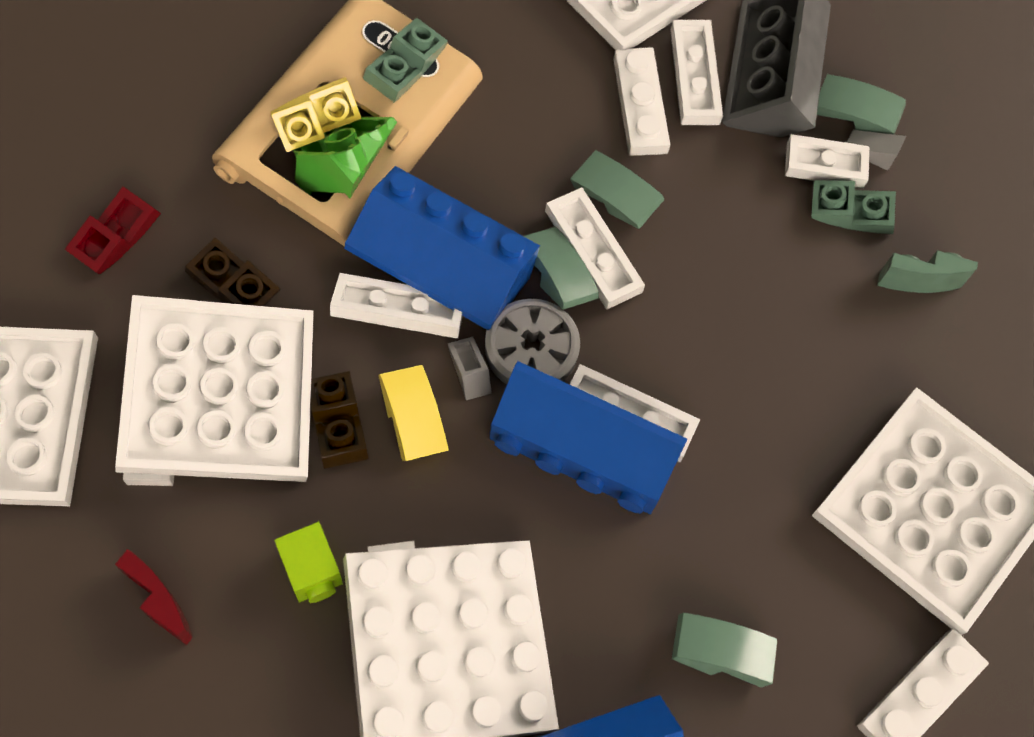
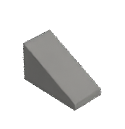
[847,130,906,171]
[447,337,492,401]

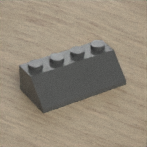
[722,0,831,138]

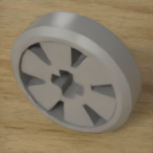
[485,299,580,385]

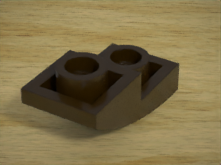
[185,238,280,306]
[310,371,369,469]

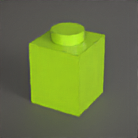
[274,522,343,603]

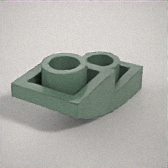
[363,18,448,103]
[817,74,906,135]
[570,150,664,229]
[811,180,896,234]
[524,227,599,310]
[877,250,978,293]
[672,613,777,687]

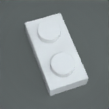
[785,134,869,188]

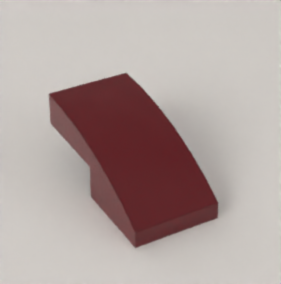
[65,186,161,274]
[115,549,193,645]

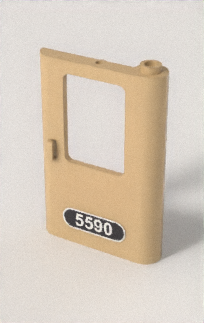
[212,0,483,247]

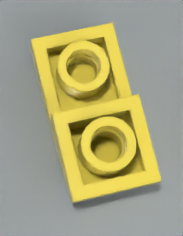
[270,77,362,152]
[378,365,449,461]

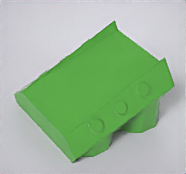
[293,117,397,198]

